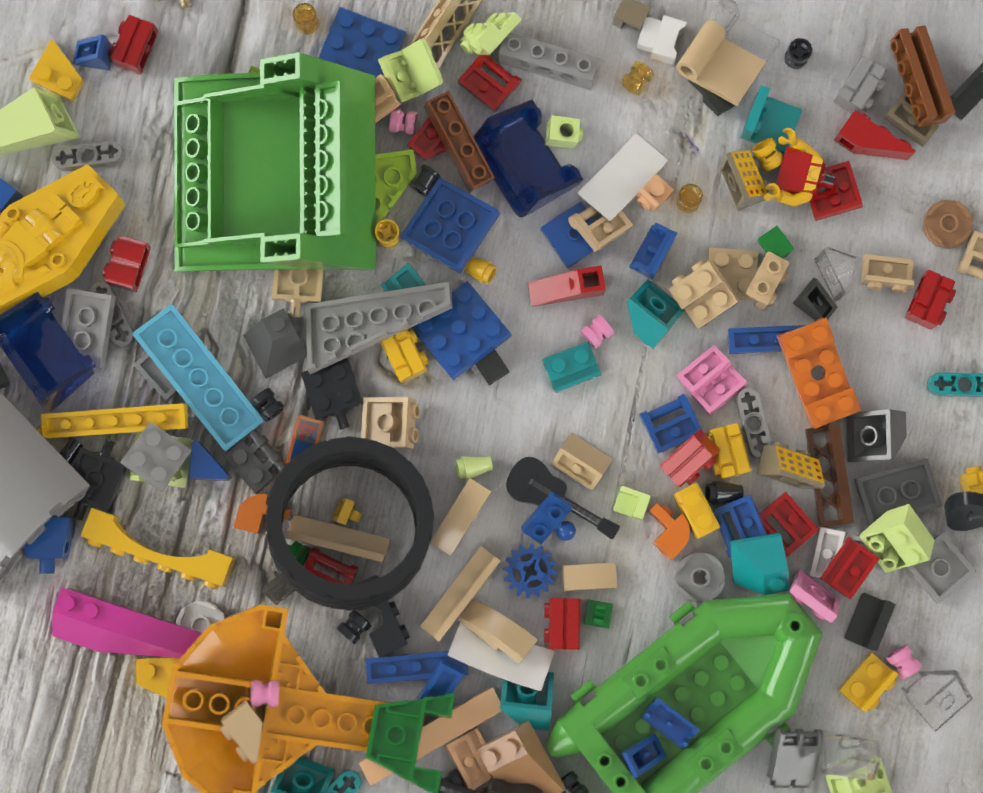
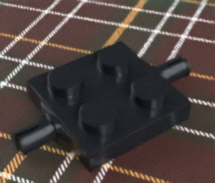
[301,357,363,430]
[72,439,127,521]

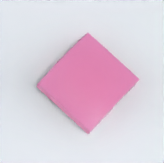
[677,345,748,416]

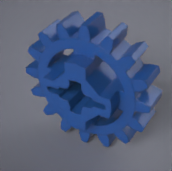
[503,544,557,598]

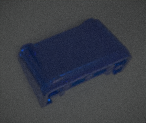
[474,99,584,218]
[0,292,96,414]

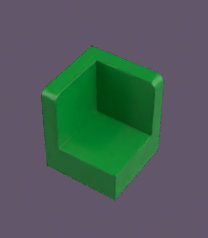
[757,226,794,259]

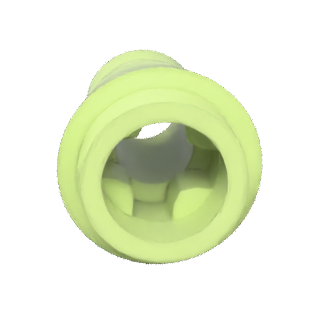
[455,456,493,481]

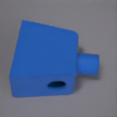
[24,517,75,574]

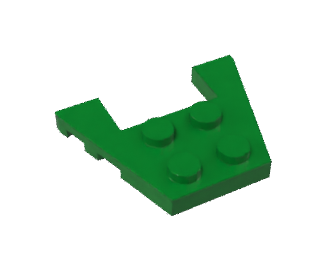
[365,693,455,793]

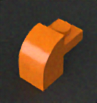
[233,494,293,534]
[648,503,690,560]

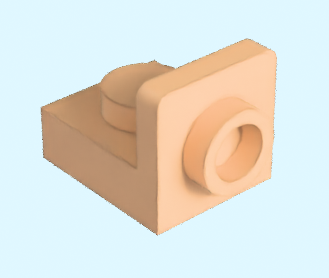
[636,174,674,213]

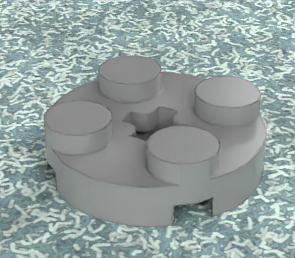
[674,552,725,603]

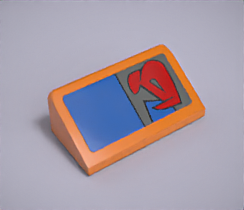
[286,415,324,464]

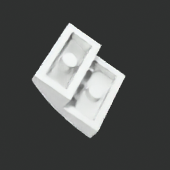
[810,527,868,588]

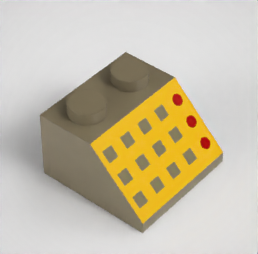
[719,150,769,211]
[757,442,825,489]

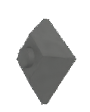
[243,308,307,379]
[847,409,907,463]

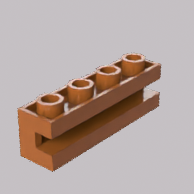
[890,25,955,127]
[424,90,495,193]

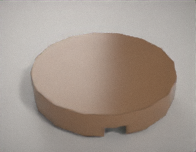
[923,200,973,249]

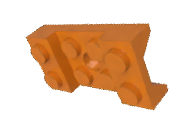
[776,318,861,429]

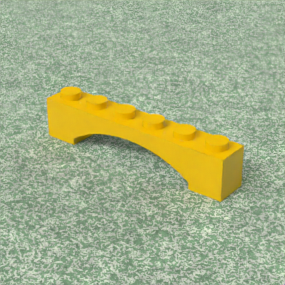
[81,508,236,590]

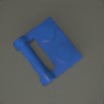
[639,393,702,454]
[712,495,768,558]

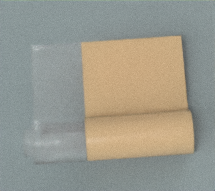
[676,0,780,106]

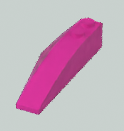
[53,587,202,658]

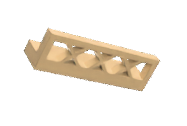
[410,0,482,68]
[285,514,391,563]
[420,546,501,642]

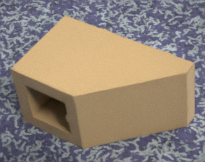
[220,700,263,764]

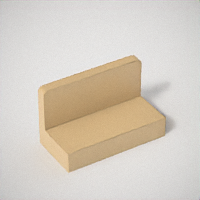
[551,433,612,491]

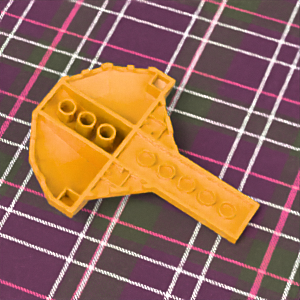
[162,604,425,793]

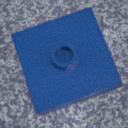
[540,202,595,269]

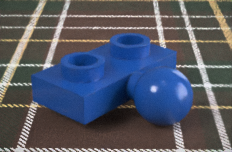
[521,491,576,544]

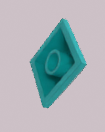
[627,279,685,349]
[730,533,789,595]
[500,672,554,731]
[270,757,335,793]

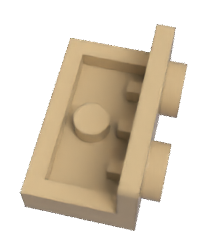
[745,252,790,311]
[860,254,915,293]

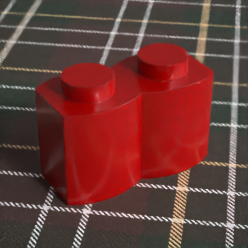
[103,235,151,292]

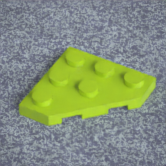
[375,149,417,225]

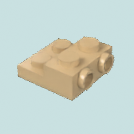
[669,260,740,329]
[361,397,420,449]

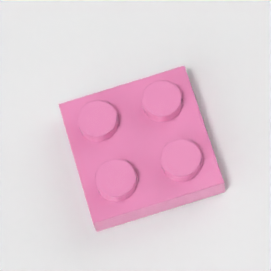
[790,568,840,623]

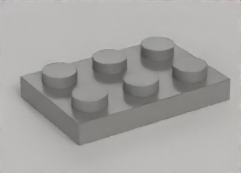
[56,288,116,369]

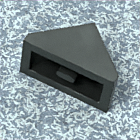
[793,278,838,321]

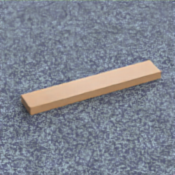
[358,687,502,786]

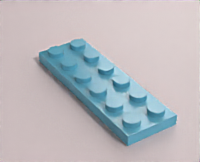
[131,303,264,451]

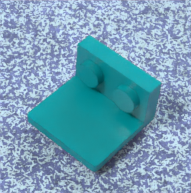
[740,85,802,154]

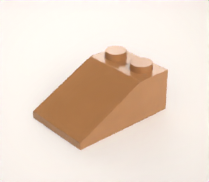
[477,720,566,793]

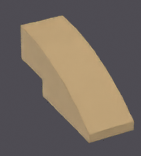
[430,478,491,556]
[457,600,538,664]

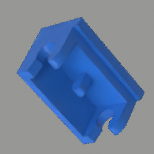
[629,223,678,280]
[640,696,699,749]

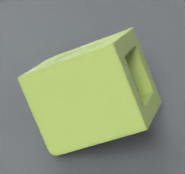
[613,486,651,521]

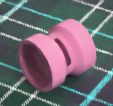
[389,108,418,136]
[580,315,614,349]
[886,644,922,680]
[251,680,279,707]

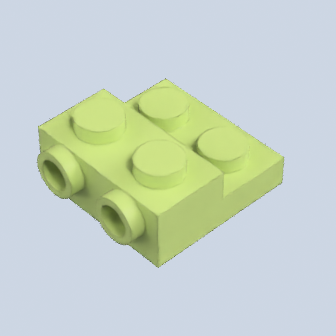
[460,12,522,55]

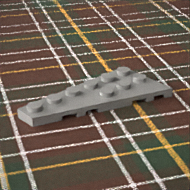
[305,282,452,374]

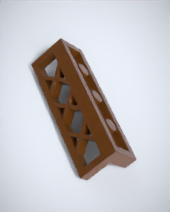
[805,423,854,527]

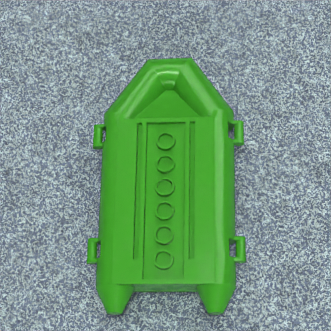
[544,593,823,793]

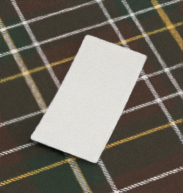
[578,133,668,221]
[448,622,554,691]

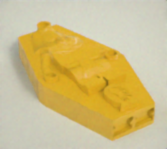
[0,164,126,320]

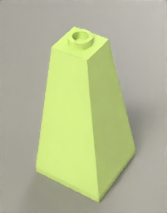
[0,87,80,155]

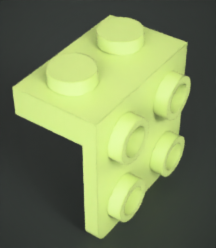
[378,39,443,104]

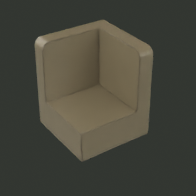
[613,0,651,29]

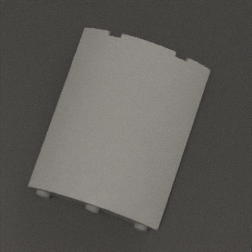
[0,392,90,580]

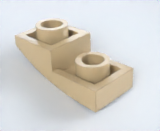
[562,563,618,592]

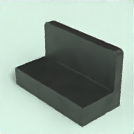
[950,63,983,121]
[844,593,896,651]

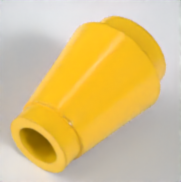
[464,257,497,284]

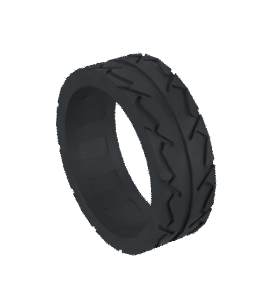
[266,437,434,610]

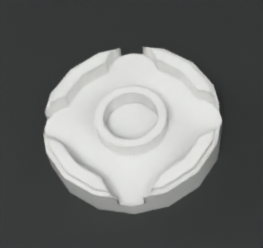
[176,601,225,633]

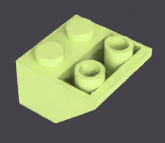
[860,504,935,573]

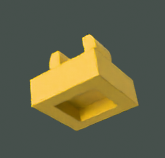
[331,497,362,525]

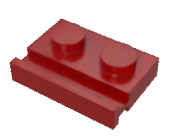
[819,537,880,600]

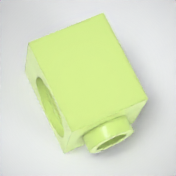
[545,115,583,149]

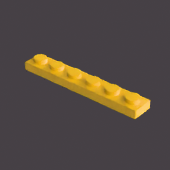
[41,403,189,438]

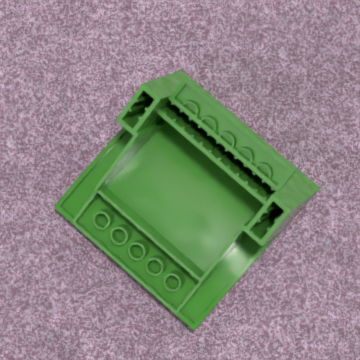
[174,52,376,273]

